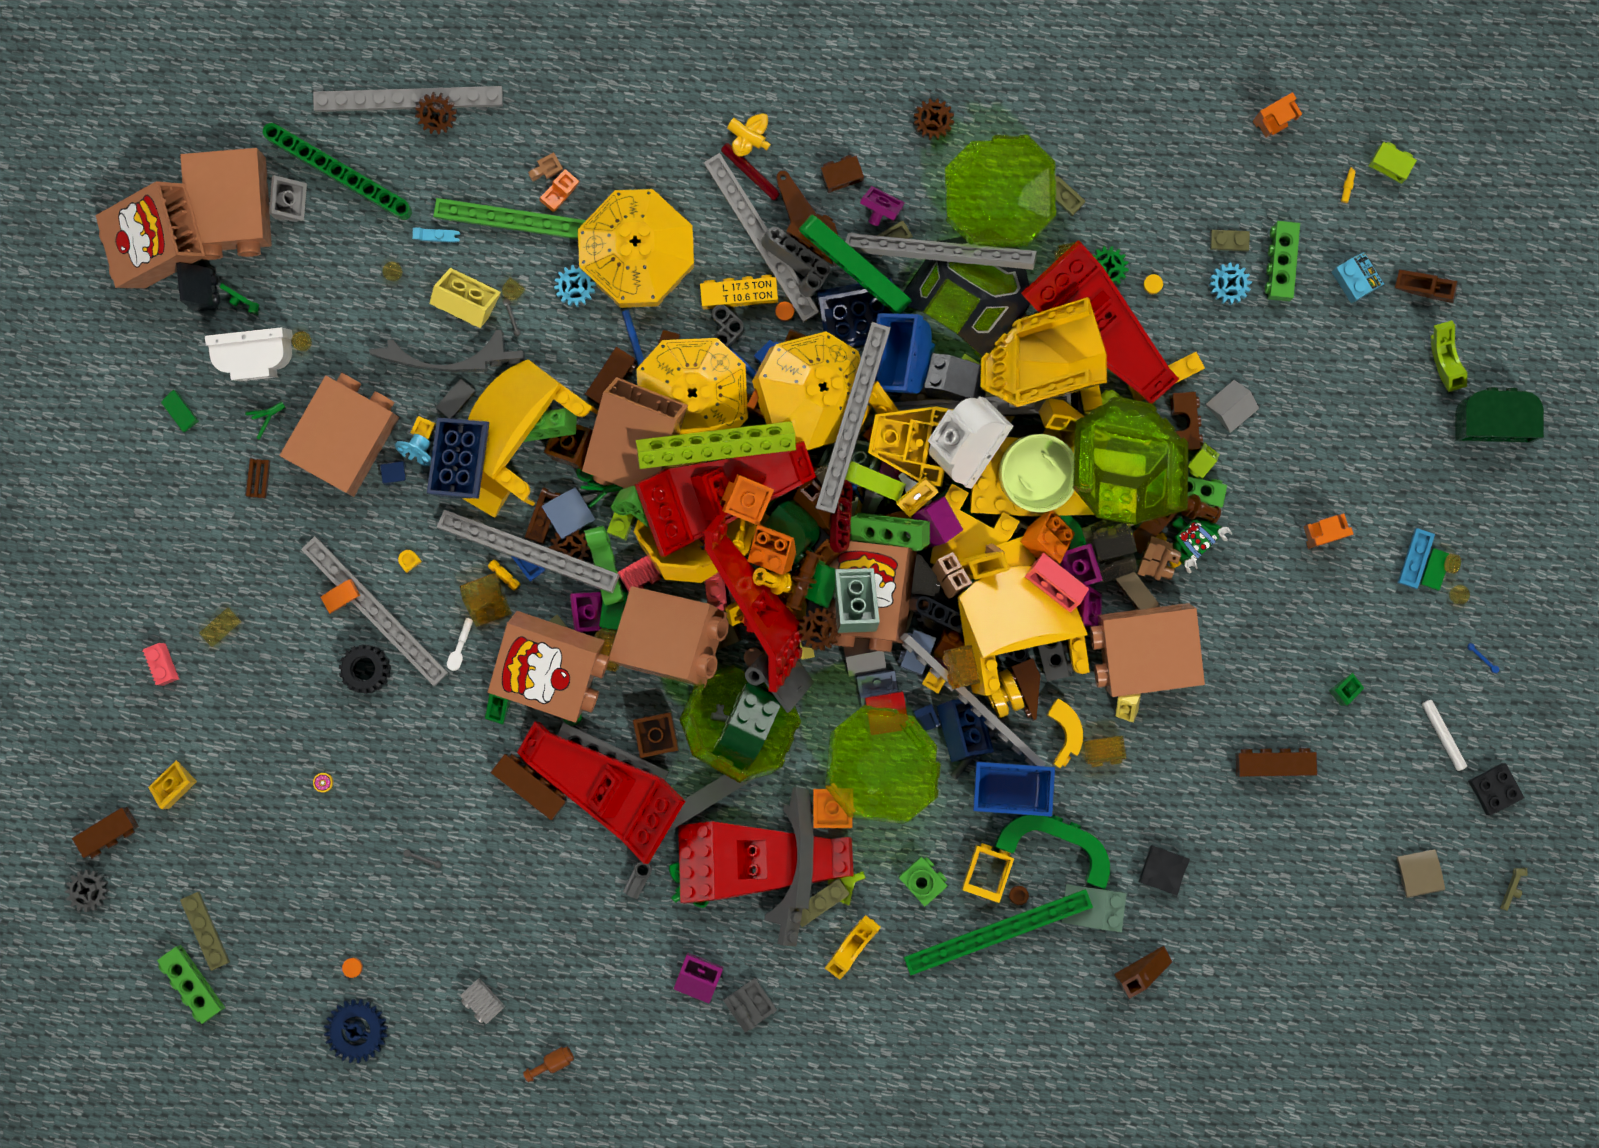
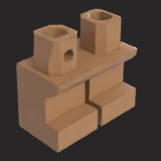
[1137,535,1181,581]
[931,552,972,599]

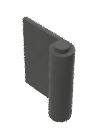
[745,650,814,713]

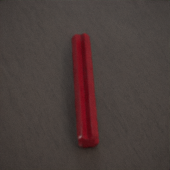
[721,143,780,200]

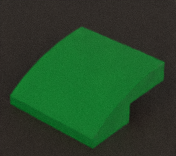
[805,560,835,608]

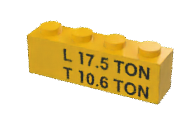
[700,275,778,310]

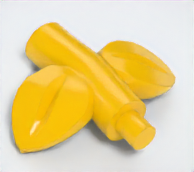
[727,114,771,156]

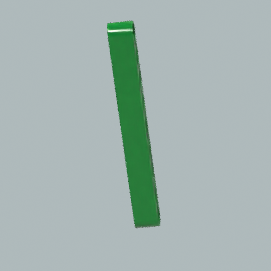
[263,123,412,220]

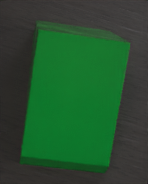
[1329,673,1364,706]
[485,694,511,725]

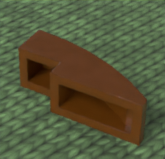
[1395,269,1458,303]

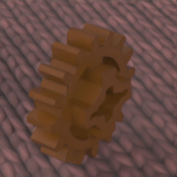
[415,92,457,135]
[913,98,954,140]
[549,530,591,562]
[799,608,841,651]

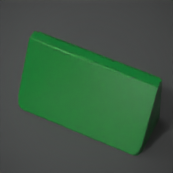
[161,390,199,432]
[599,592,628,630]

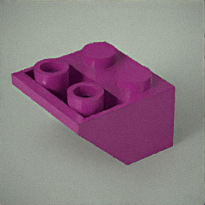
[674,953,724,1004]

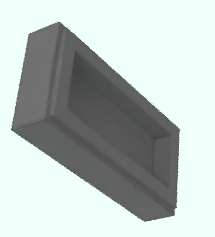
[436,379,476,419]

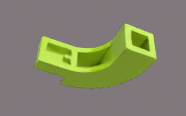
[1430,320,1467,392]
[845,461,906,501]

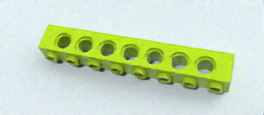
[636,421,796,469]

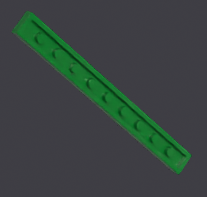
[904,889,1093,976]

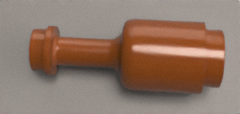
[523,1046,574,1082]

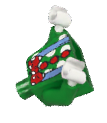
[1172,517,1232,573]

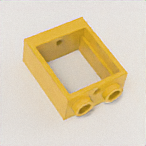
[961,843,1014,903]

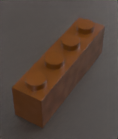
[1235,748,1317,777]
[490,753,567,820]

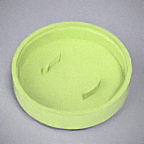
[999,434,1075,512]

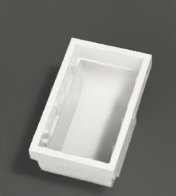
[205,327,293,381]
[928,396,1013,489]

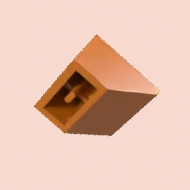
[1020,510,1075,564]
[748,524,796,575]

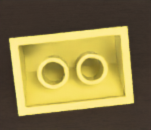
[429,268,501,328]

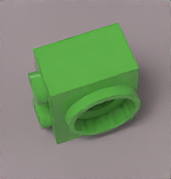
[898,856,947,907]

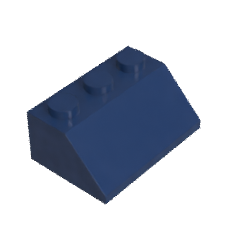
[937,696,994,762]

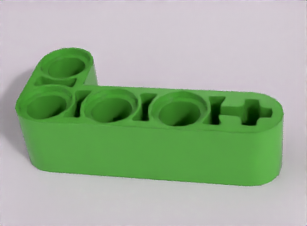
[611,486,651,530]
[585,526,624,606]

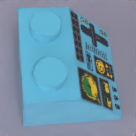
[1332,253,1384,304]

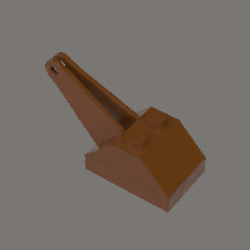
[777,171,838,267]

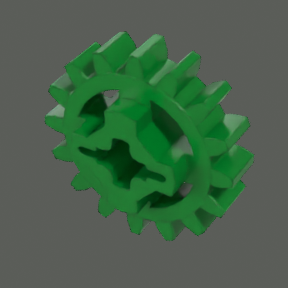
[1092,246,1129,285]

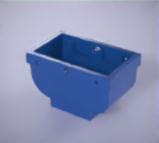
[875,313,935,394]
[973,762,1055,816]

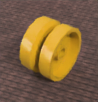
[987,669,1024,718]

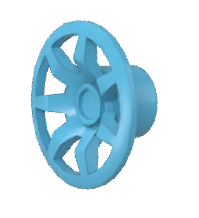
[395,434,432,466]

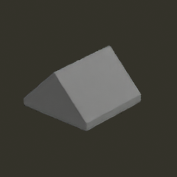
[269,175,307,221]
[1205,380,1259,433]
[843,638,887,677]

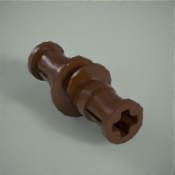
[1181,494,1221,523]
[786,550,822,611]

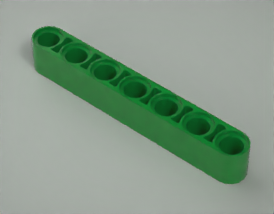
[799,214,912,314]

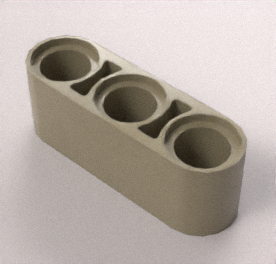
[1111,563,1160,610]

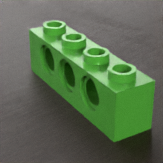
[1265,221,1300,302]
[523,408,577,442]
[1148,470,1227,508]
[851,513,930,551]
[157,945,225,1024]

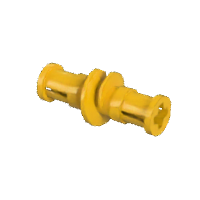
[753,568,796,595]

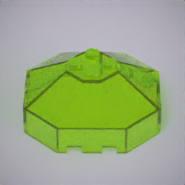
[945,135,1056,247]
[679,666,801,783]
[825,705,941,824]

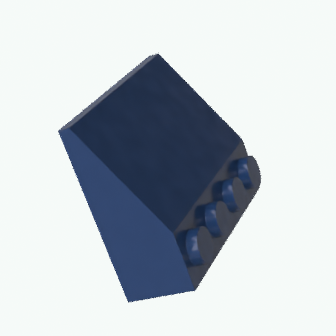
[816,277,894,347]
[427,418,490,499]

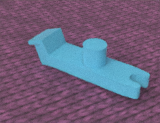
[412,227,460,242]

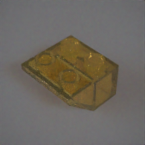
[460,572,512,627]

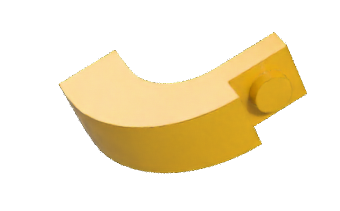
[1046,698,1083,768]
[825,915,881,980]

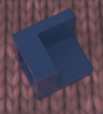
[380,461,407,485]
[913,704,940,732]

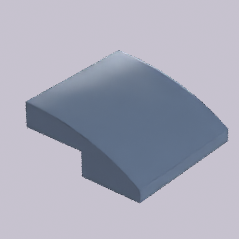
[542,487,596,539]
[856,669,898,716]

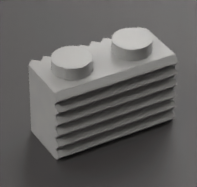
[460,978,505,1024]

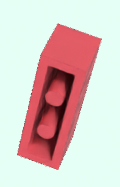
[1025,553,1089,613]

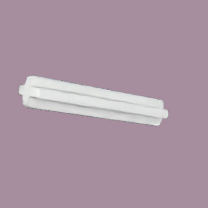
[1422,700,1467,771]

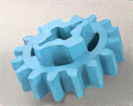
[1209,263,1252,305]
[554,265,596,307]

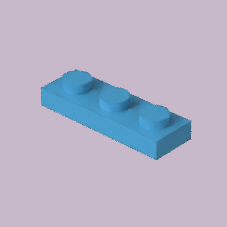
[1398,528,1435,589]

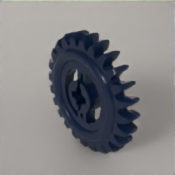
[324,999,388,1064]

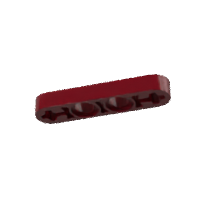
[830,480,853,553]

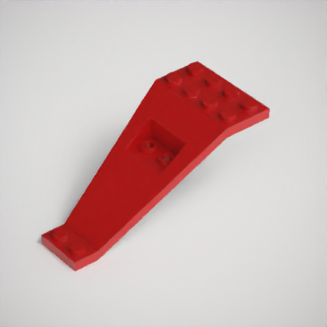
[1021,240,1179,405]
[635,441,816,557]
[704,515,802,692]
[517,721,685,864]
[678,821,854,904]

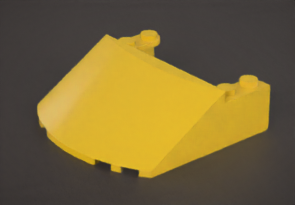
[468,360,598,506]
[958,566,1090,696]

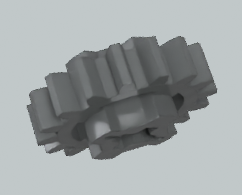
[65,869,110,912]

